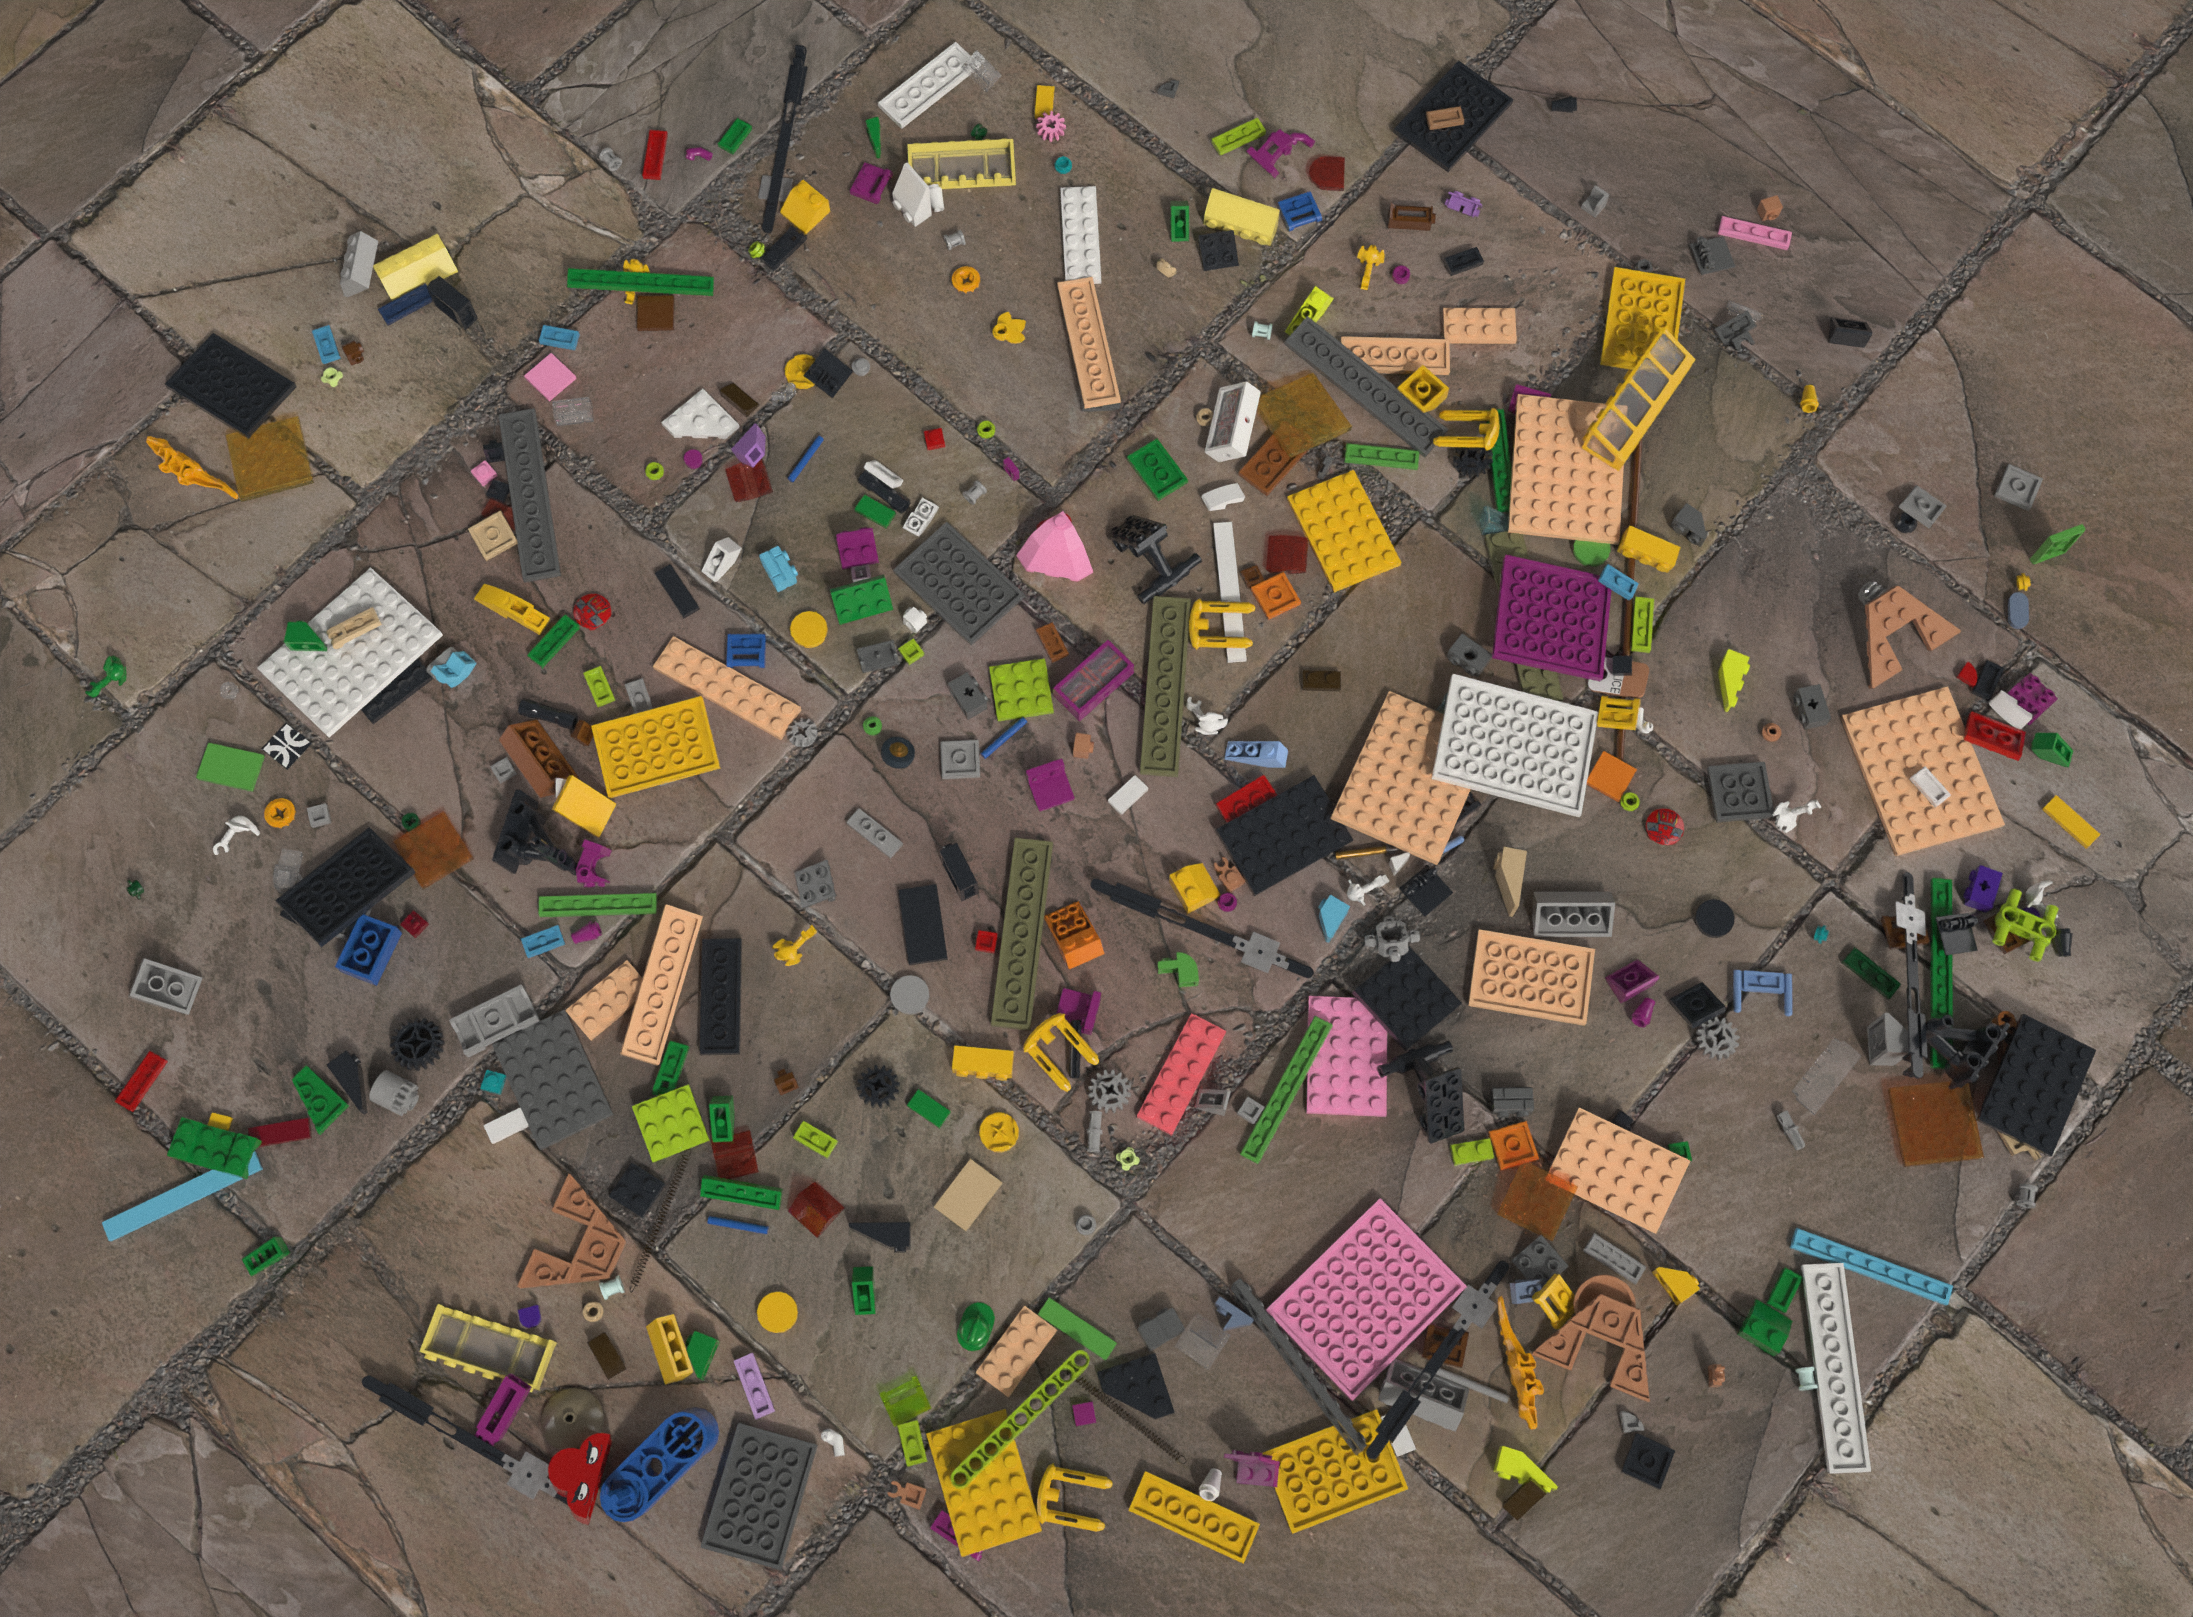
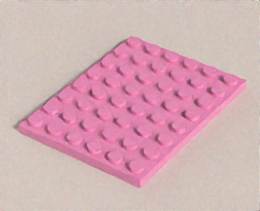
[1265,1199,1467,1401]

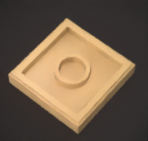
[468,511,518,561]

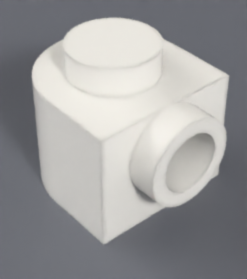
[903,607,927,633]

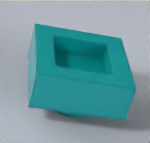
[480,1070,507,1095]

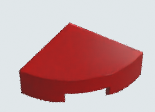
[1956,662,1977,688]

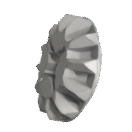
[787,717,817,747]

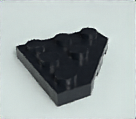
[1097,1353,1175,1420]

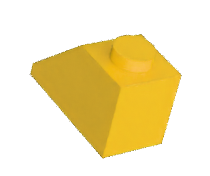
[1652,1267,1700,1305]

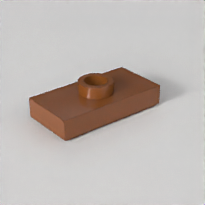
[1036,622,1069,663]

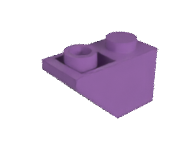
[731,424,766,467]

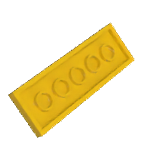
[1128,1471,1260,1564]

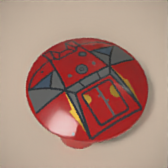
[573,594,612,630]
[1646,808,1684,845]

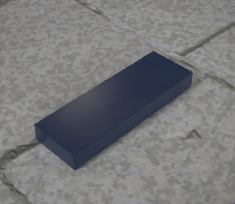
[378,283,433,326]

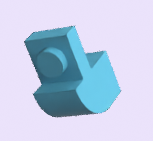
[430,651,477,688]

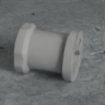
[599,147,622,171]
[943,230,966,251]
[962,481,987,505]
[2017,1184,2038,1208]

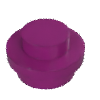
[1218,893,1237,912]

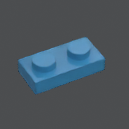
[312,325,341,364]
[539,325,580,350]
[1598,564,1639,600]
[521,925,565,958]

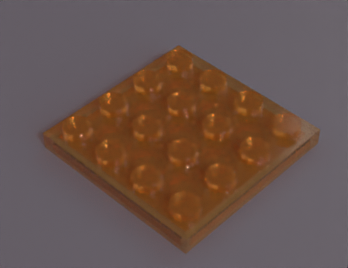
[1887,1081,1984,1168]

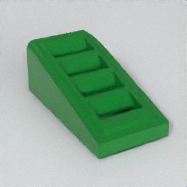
[865,117,881,159]
[242,1237,290,1276]

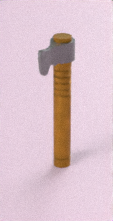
[1335,844,1398,860]

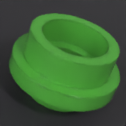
[863,717,882,735]

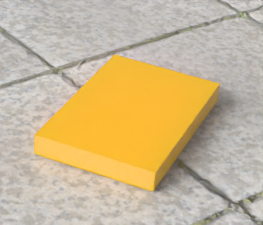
[552,775,616,837]

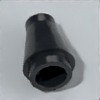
[1552,95,1577,113]
[2053,928,2073,957]

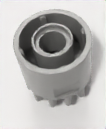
[369,1070,419,1116]

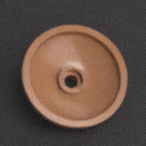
[1573,1274,1636,1315]

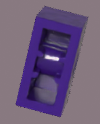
[1963,865,2003,913]

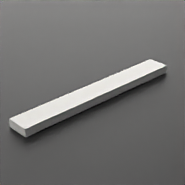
[1213,522,1247,663]

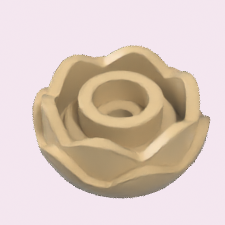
[1156,258,1177,278]

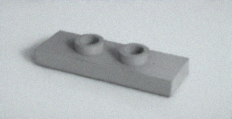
[846,808,903,859]
[1583,1233,1646,1285]

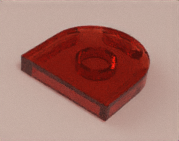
[1309,156,1345,191]

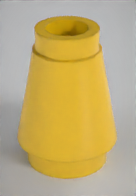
[1800,385,1819,413]

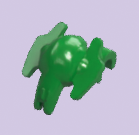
[85,655,127,698]

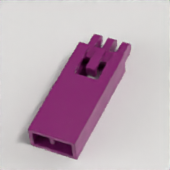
[474,1373,532,1447]

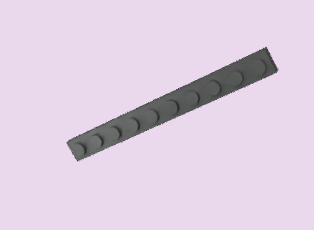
[1230,1278,1367,1455]

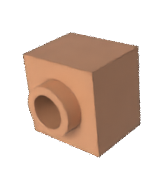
[1757,195,1783,221]
[1073,733,1094,759]

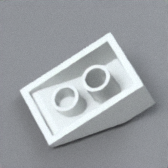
[892,163,932,227]

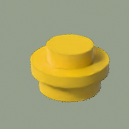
[2016,573,2031,591]

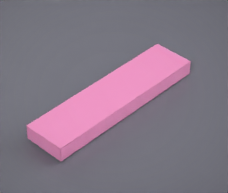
[1718,216,1792,250]

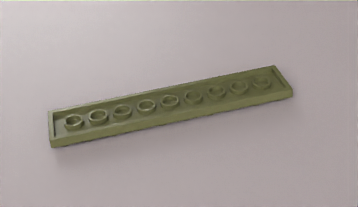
[1485,531,1563,702]
[1140,596,1191,777]
[991,838,1053,1031]

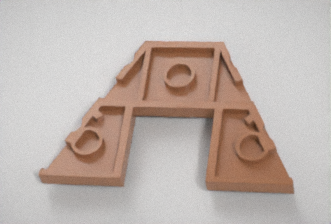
[1865,586,1961,689]
[517,1174,627,1289]
[1532,1293,1650,1402]

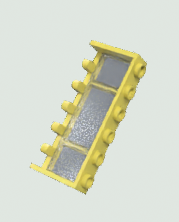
[908,138,1016,189]
[419,1304,557,1393]

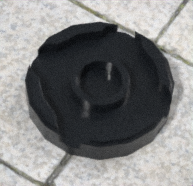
[1695,899,1735,938]

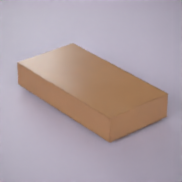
[1426,106,1464,130]

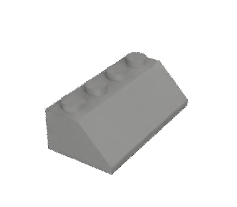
[1532,892,1615,937]
[1378,1359,1469,1432]

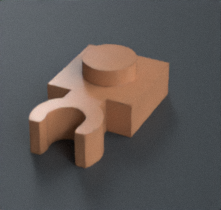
[1213,857,1246,893]
[1708,1364,1725,1388]
[888,1481,927,1510]

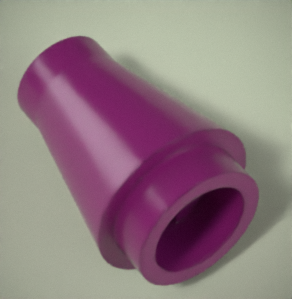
[571,921,602,944]
[1631,997,1655,1028]

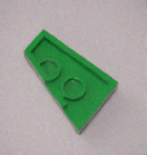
[292,1065,349,1135]

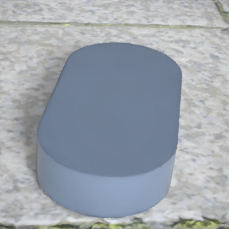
[2008,592,2029,629]

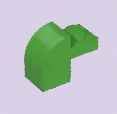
[1157,952,1199,987]

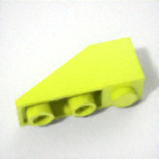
[1284,286,1334,335]
[1718,649,1750,712]
[1493,1446,1558,1493]

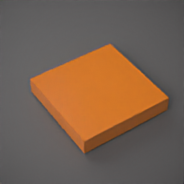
[1250,571,1301,620]
[1586,751,1637,802]
[1488,1121,1539,1171]

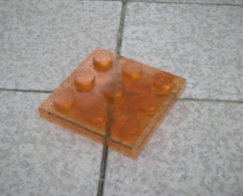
[393,811,474,890]
[1497,1160,1578,1241]

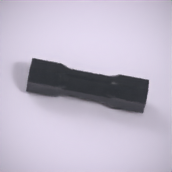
[858,470,911,514]
[518,698,578,730]

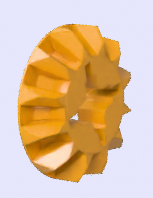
[952,266,980,294]
[264,798,296,829]

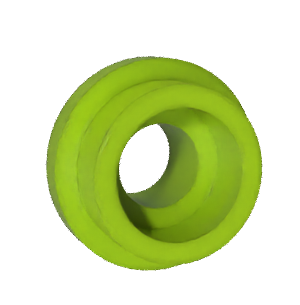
[748,241,765,258]
[977,421,995,439]
[645,462,664,480]
[1620,792,1640,811]

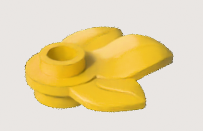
[992,312,1026,344]

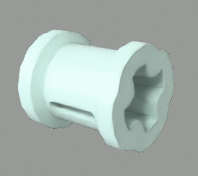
[1252,321,1273,340]
[599,1275,625,1300]
[1795,1367,1818,1391]

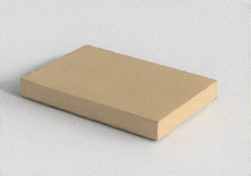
[934,1159,1002,1232]

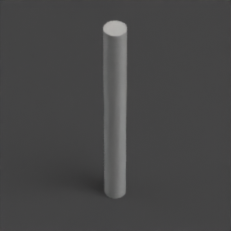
[1436,1368,1510,1403]

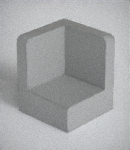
[1581,185,1610,218]

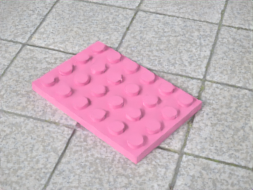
[1306,996,1387,1117]

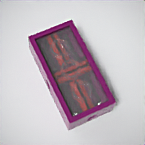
[1053,640,1134,722]

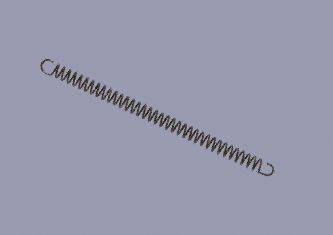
[630,1149,691,1293]
[1067,1372,1187,1464]

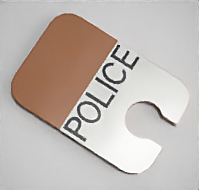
[1588,657,1649,699]

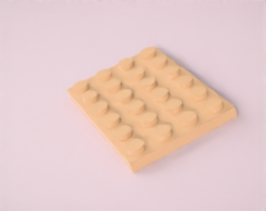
[1468,929,1595,1026]
[1545,1108,1690,1234]

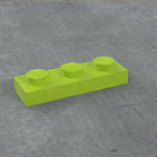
[1211,117,1266,156]
[1631,597,1654,653]

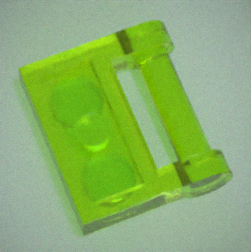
[879,1375,932,1428]

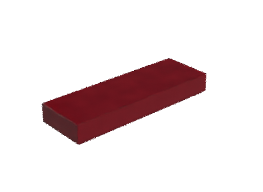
[248,1118,312,1148]

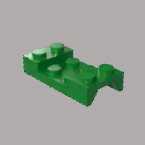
[167,1117,262,1180]

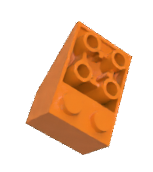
[1044,901,1104,969]

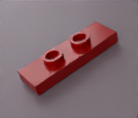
[642,130,668,180]
[115,1051,168,1112]

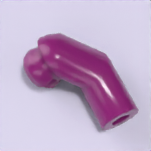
[1290,132,1315,148]
[685,147,713,161]

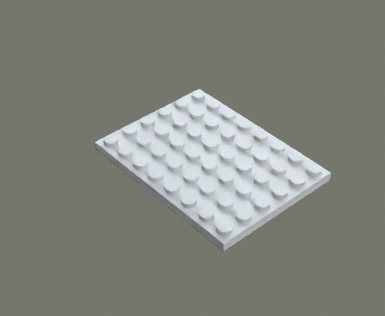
[257,567,443,737]
[1431,674,1599,817]

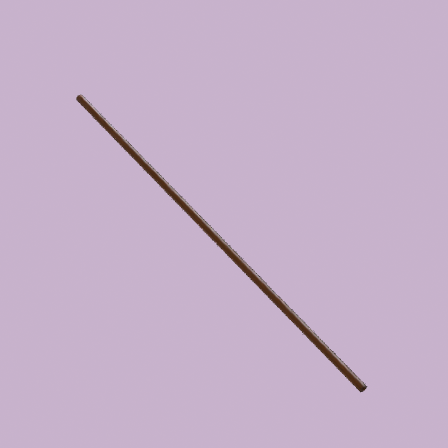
[1616,370,1646,761]

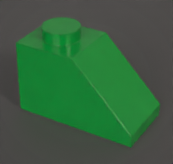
[1170,201,1189,242]
[284,620,327,651]
[2031,733,2073,767]
[709,1095,735,1142]
[852,1266,876,1315]
[685,1331,720,1381]

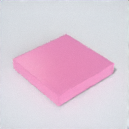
[524,353,576,402]

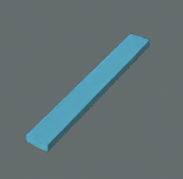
[102,1151,263,1241]
[1790,1228,1953,1306]

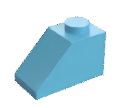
[1318,895,1350,943]

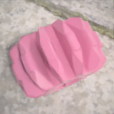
[1036,111,1066,142]

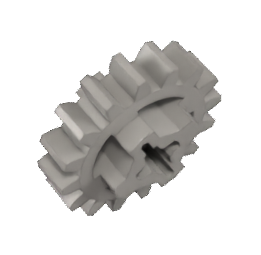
[1695,1017,1740,1061]
[1088,1070,1131,1114]

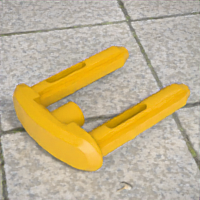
[1433,408,1500,451]
[1189,598,1255,650]
[1023,1013,1099,1092]
[1037,1463,1113,1532]

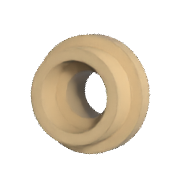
[1196,408,1214,426]
[583,1301,604,1322]

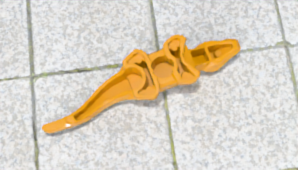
[146,436,238,499]
[1497,1296,1544,1430]

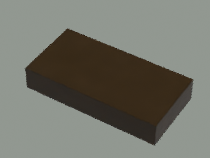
[1502,1477,1547,1521]

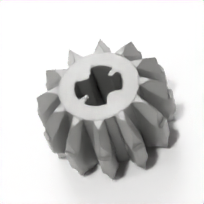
[1858,581,1886,605]

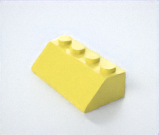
[1203,188,1280,246]
[373,234,458,301]

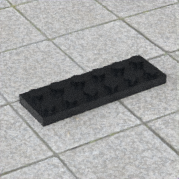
[700,938,742,1056]

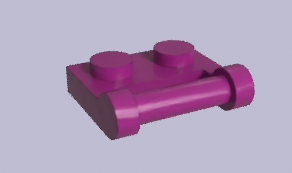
[850,163,894,204]

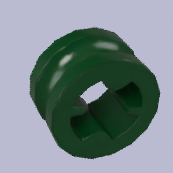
[971,123,988,141]
[401,813,421,832]

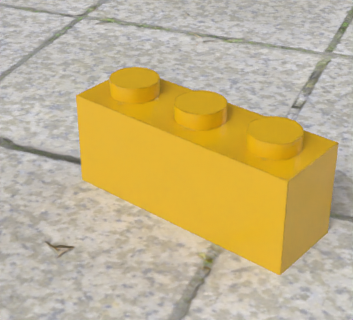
[1617,526,1681,573]
[952,1046,1014,1081]
[646,1314,693,1385]

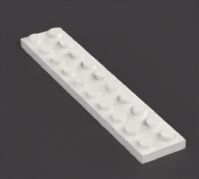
[1801,1263,1871,1474]

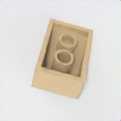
[1493,847,1527,917]

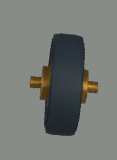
[881,737,915,769]

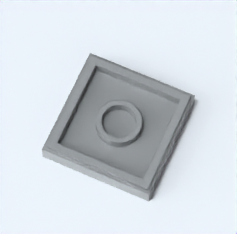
[1994,464,2043,511]
[1899,485,1947,528]
[941,739,980,779]

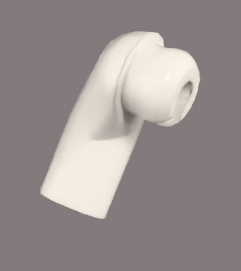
[1636,708,1653,734]
[821,1429,845,1457]

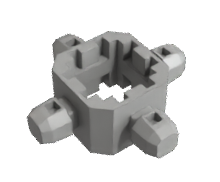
[1364,916,1420,962]

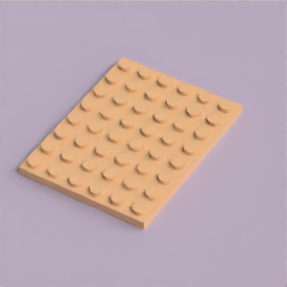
[1508,394,1627,545]
[1840,687,2005,856]
[1331,691,1471,865]

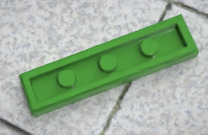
[1345,443,1419,470]
[1038,1298,1117,1361]

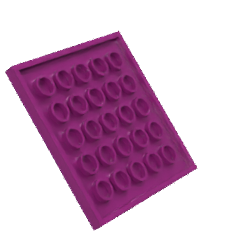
[1492,555,1612,682]

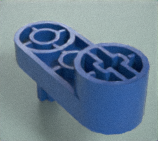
[600,1407,719,1522]

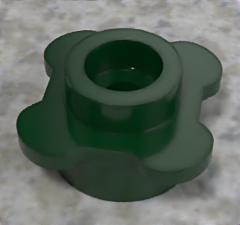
[126,880,144,900]

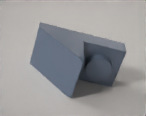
[1510,1278,1548,1304]
[1215,1297,1254,1331]

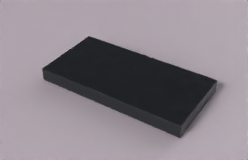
[898,884,948,966]

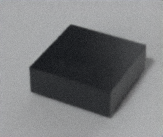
[1613,656,1632,676]

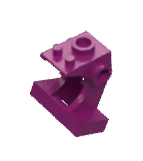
[1246,129,1292,179]
[576,839,612,888]

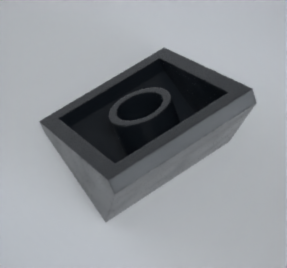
[1829,317,1873,348]

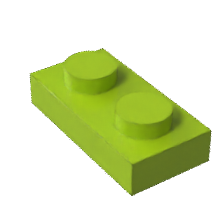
[583,666,616,708]
[793,1121,838,1159]
[1450,1138,1494,1166]
[897,1420,928,1467]

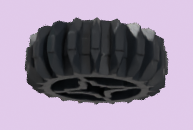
[390,1018,445,1071]

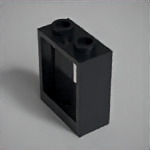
[426,276,478,331]
[939,843,979,902]

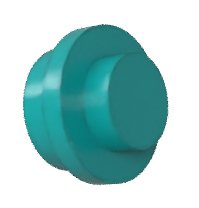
[1055,156,1072,174]
[1814,925,1829,944]

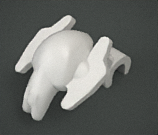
[1186,697,1228,735]
[1773,799,1821,833]
[213,815,260,855]
[1347,875,1389,906]
[2025,880,2058,928]

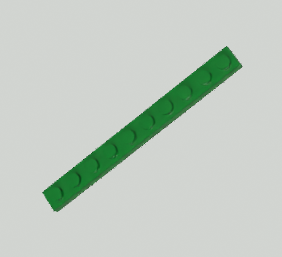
[1930,878,1953,1069]

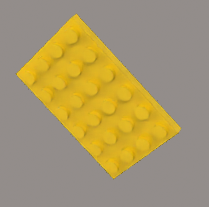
[1600,267,1685,375]
[1287,470,1402,592]
[591,696,721,799]
[926,1409,1042,1558]
[1263,1409,1408,1534]

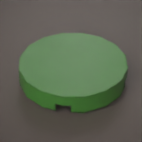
[1573,540,1611,567]

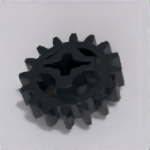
[1453,447,1493,478]
[857,1065,900,1109]

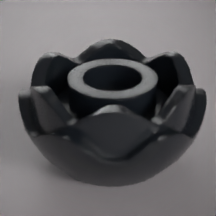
[1894,512,1918,534]

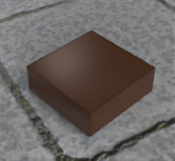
[1240,564,1264,589]

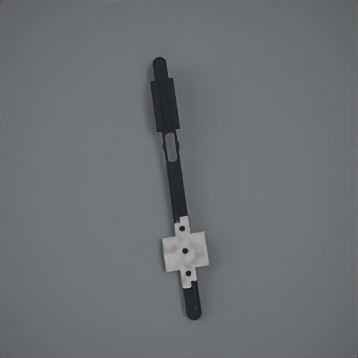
[758,45,808,233]
[1896,872,1927,1079]
[1090,879,1314,979]
[1366,1261,1509,1460]
[362,1375,568,1505]

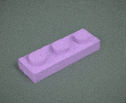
[734,1353,775,1420]

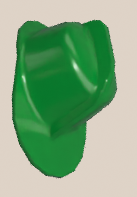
[957,1302,995,1351]

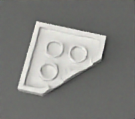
[661,389,740,439]

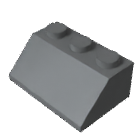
[340,231,378,298]
[1867,1013,1909,1066]

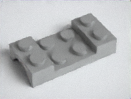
[449,984,540,1058]

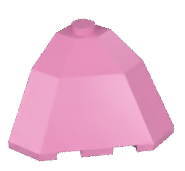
[1016,511,1093,582]

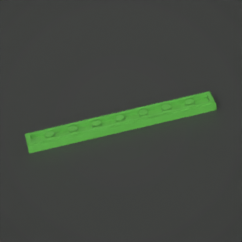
[1240,1016,1333,1164]

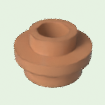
[1762,723,1781,742]

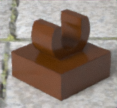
[570,720,593,746]
[774,1069,799,1095]

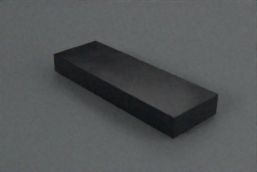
[654,564,700,619]

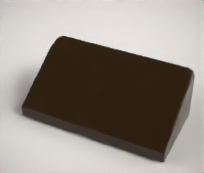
[719,383,759,418]

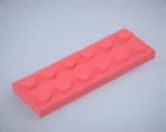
[1137,1013,1226,1136]

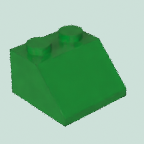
[1737,1299,1793,1356]

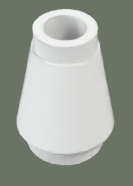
[929,184,944,212]
[1199,1468,1222,1501]

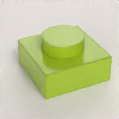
[898,638,924,665]

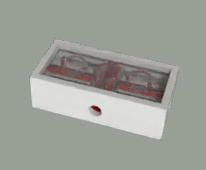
[1205,381,1261,462]

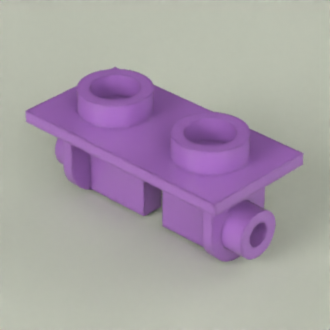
[1445,191,1482,218]

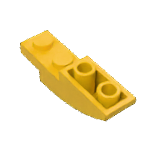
[474,584,550,635]

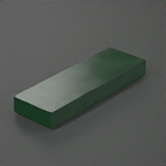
[1841,947,1902,1000]

